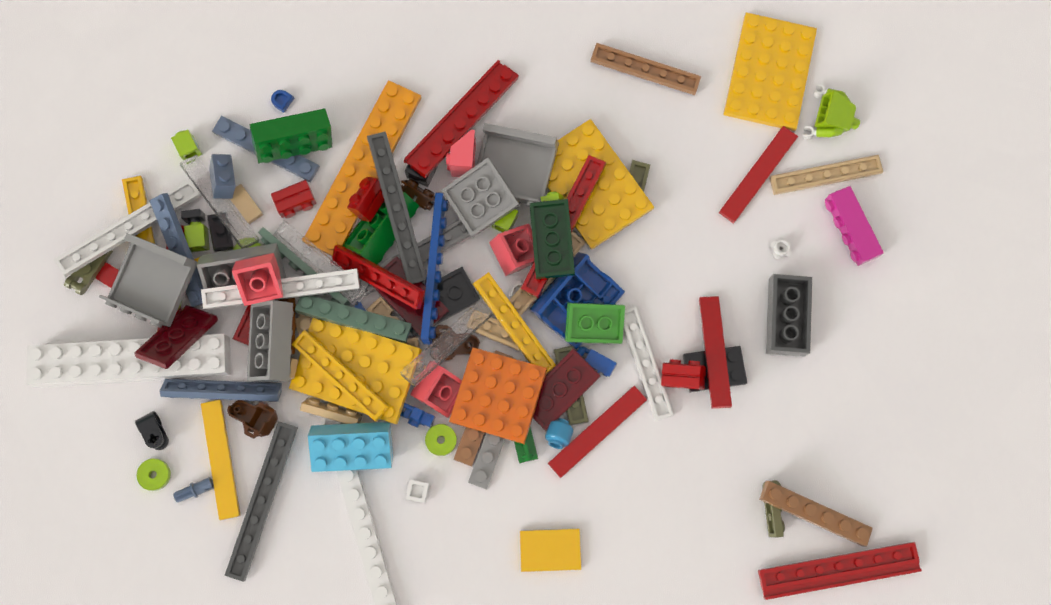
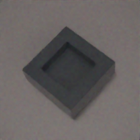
[181,209,206,225]

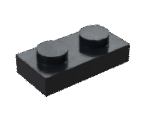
[207,213,234,252]

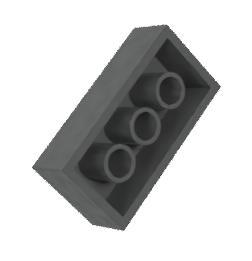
[766,274,812,357]

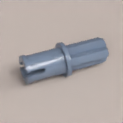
[173,477,214,502]

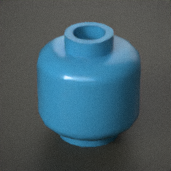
[545,418,573,449]

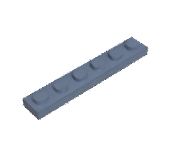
[212,115,320,183]
[149,193,204,307]
[160,379,282,402]

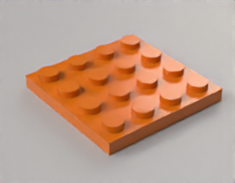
[449,347,547,445]

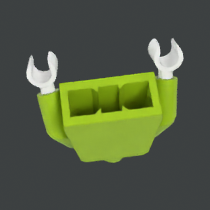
[803,84,860,139]

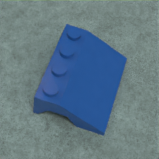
[529,252,625,350]

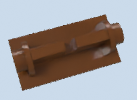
[401,179,435,211]

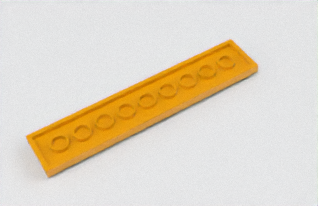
[302,80,422,256]

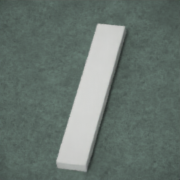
[623,306,674,422]

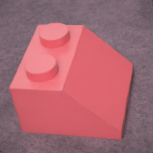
[446,130,476,177]
[489,223,534,276]
[232,253,283,306]
[410,361,462,418]

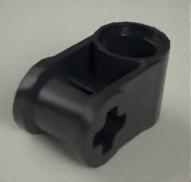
[135,411,169,450]

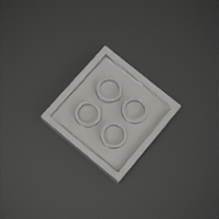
[442,158,520,238]

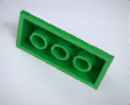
[343,192,419,264]

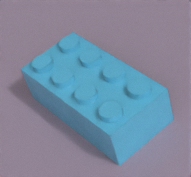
[308,422,393,472]

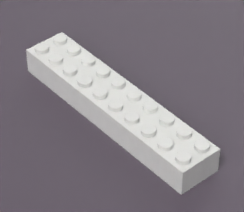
[26,334,231,387]

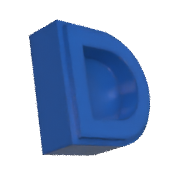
[271,90,295,113]

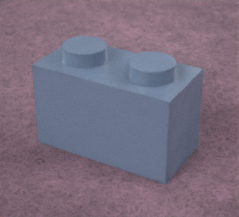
[209,154,236,199]

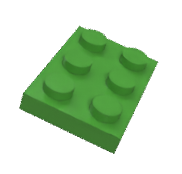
[565,302,625,344]

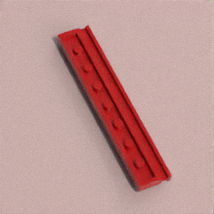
[404,60,519,178]
[758,542,922,600]

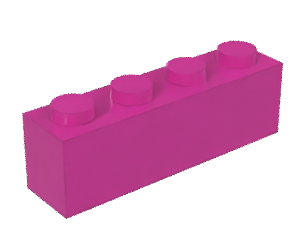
[825,186,884,266]

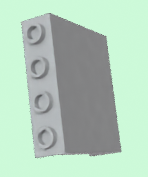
[476,123,559,207]
[99,233,197,328]

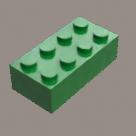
[249,108,332,164]

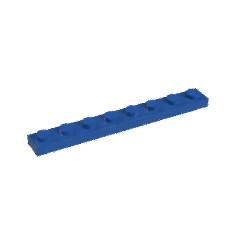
[421,193,448,345]

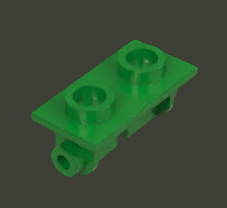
[514,427,538,464]

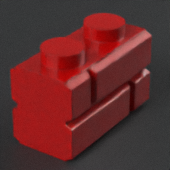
[347,177,384,222]
[271,180,317,218]
[661,359,706,390]

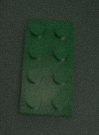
[530,199,575,279]

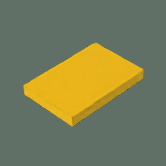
[520,529,581,572]

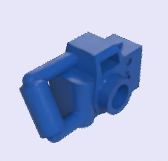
[577,346,617,377]
[400,403,436,428]

